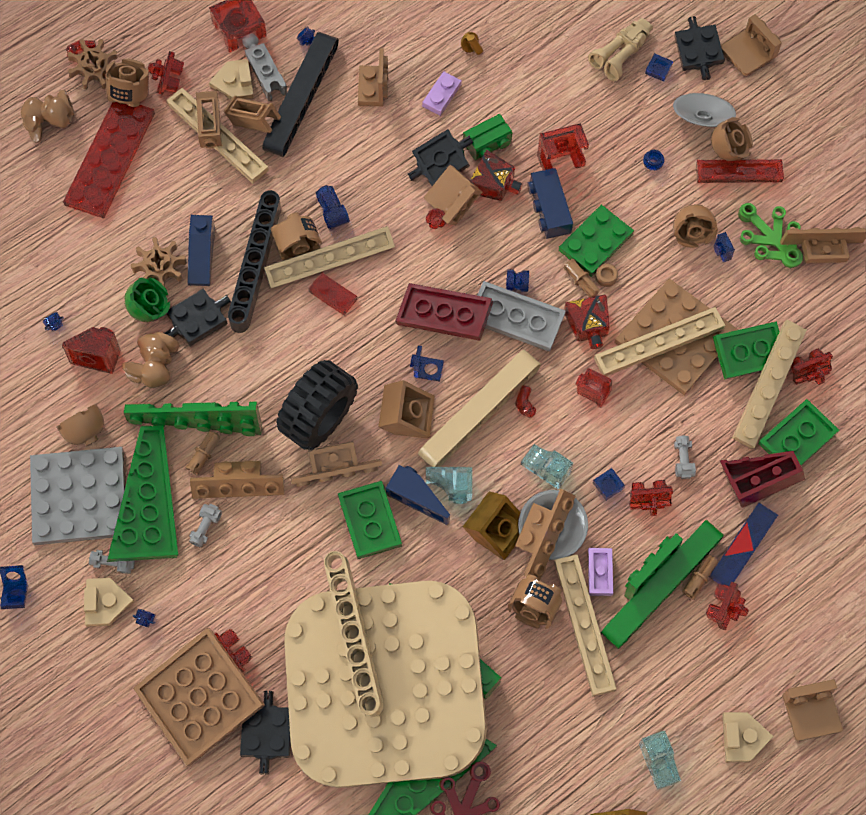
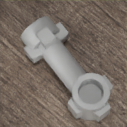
[674,436,696,479]
[189,504,222,548]
[89,550,135,574]

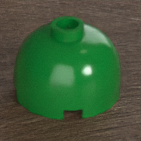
[124,277,170,323]

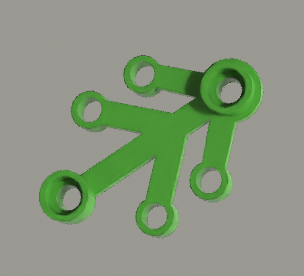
[738,203,803,268]

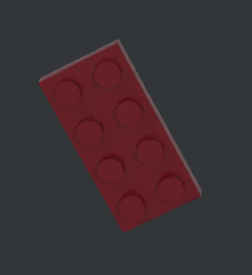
[395,283,493,341]

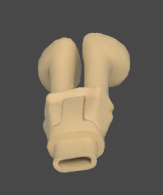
[588,18,653,81]

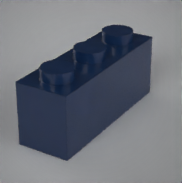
[527,168,573,239]

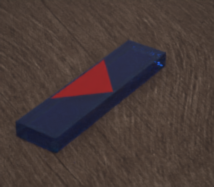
[709,503,778,590]

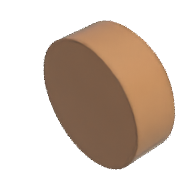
[595,264,618,287]

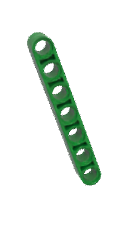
[601,520,724,649]

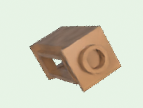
[196,91,222,148]
[224,95,281,133]

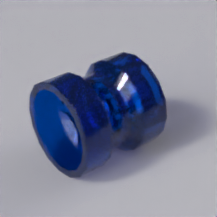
[506,269,529,292]

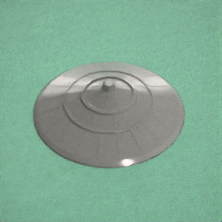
[673,93,736,127]
[518,490,588,560]

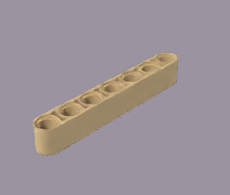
[418,350,541,470]
[324,551,383,717]

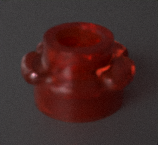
[426,208,446,229]

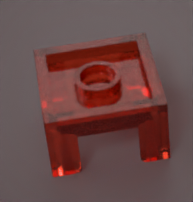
[209,0,267,52]
[537,123,589,171]

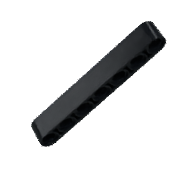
[263,32,339,157]
[228,190,281,333]

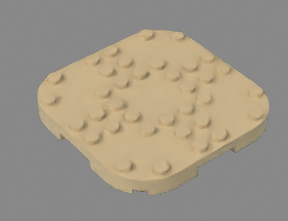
[285,581,487,788]

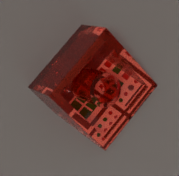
[62,327,121,374]

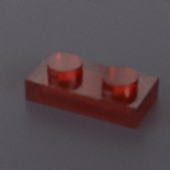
[309,273,357,315]

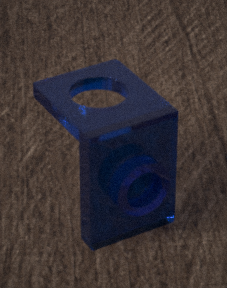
[410,345,444,382]
[0,565,28,610]

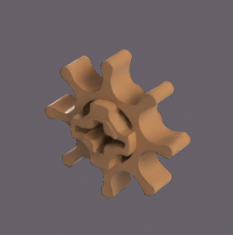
[67,39,118,89]
[131,237,187,287]

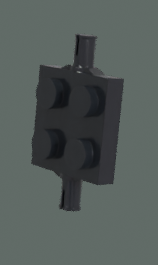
[674,16,724,80]
[407,129,474,186]
[164,289,231,347]
[240,691,291,775]

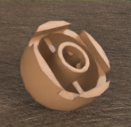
[711,117,753,162]
[673,204,718,248]
[56,404,104,446]

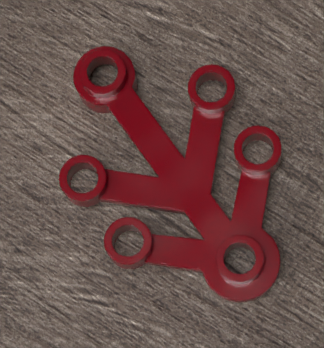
[430,761,500,815]

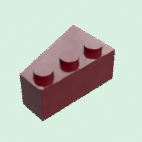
[720,451,806,508]

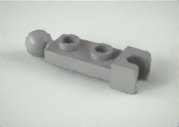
[242,33,287,101]

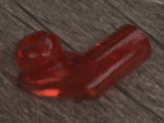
[66,40,96,57]
[515,385,536,418]

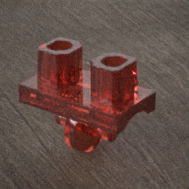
[148,51,184,95]
[791,348,833,385]
[629,480,673,516]
[706,582,749,630]
[215,629,253,672]

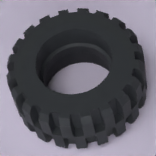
[276,360,358,450]

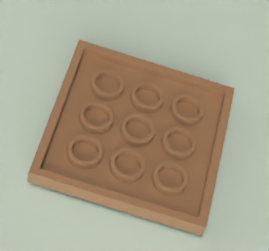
[614,278,738,396]
[133,628,265,766]

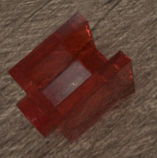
[576,368,612,408]

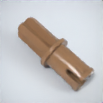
[563,259,600,298]
[185,431,220,475]
[682,555,717,600]

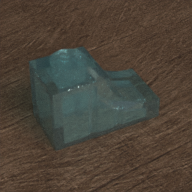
[521,444,573,489]
[426,467,472,504]
[639,730,681,790]

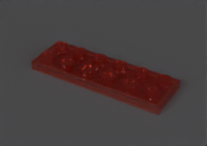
[63,102,155,219]

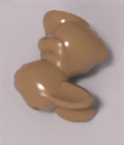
[21,89,75,143]
[122,332,180,388]

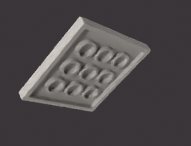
[30,447,125,545]

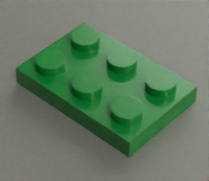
[558,204,634,277]
[713,321,780,380]
[758,399,839,466]
[338,481,402,560]
[624,533,683,601]

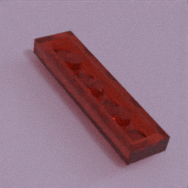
[696,159,784,183]

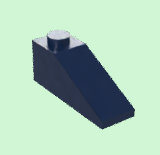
[188,215,215,286]
[386,465,450,526]

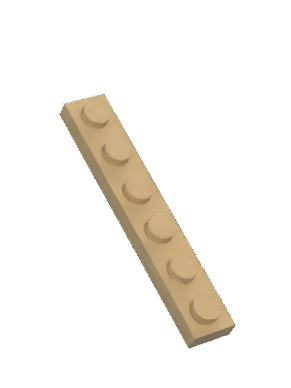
[166,88,269,184]
[263,226,395,288]
[594,307,725,378]
[732,320,807,449]
[554,555,616,697]

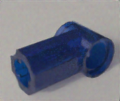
[315,185,350,230]

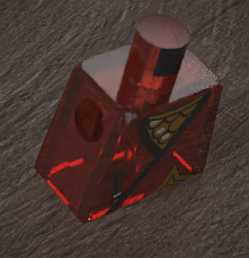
[470,150,523,201]
[564,294,610,349]

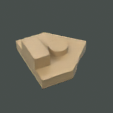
[209,59,254,100]
[84,578,134,627]
[722,712,774,762]

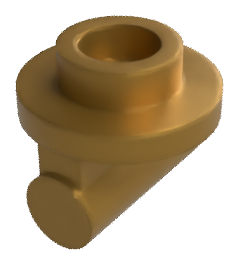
[461,32,483,55]

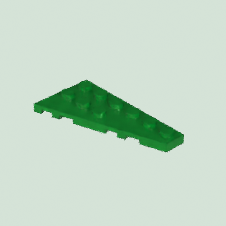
[124,401,263,437]
[107,425,178,562]
[368,739,497,815]

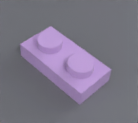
[422,71,461,116]
[588,548,613,596]

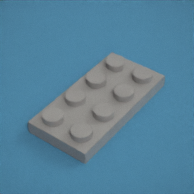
[477,281,566,352]

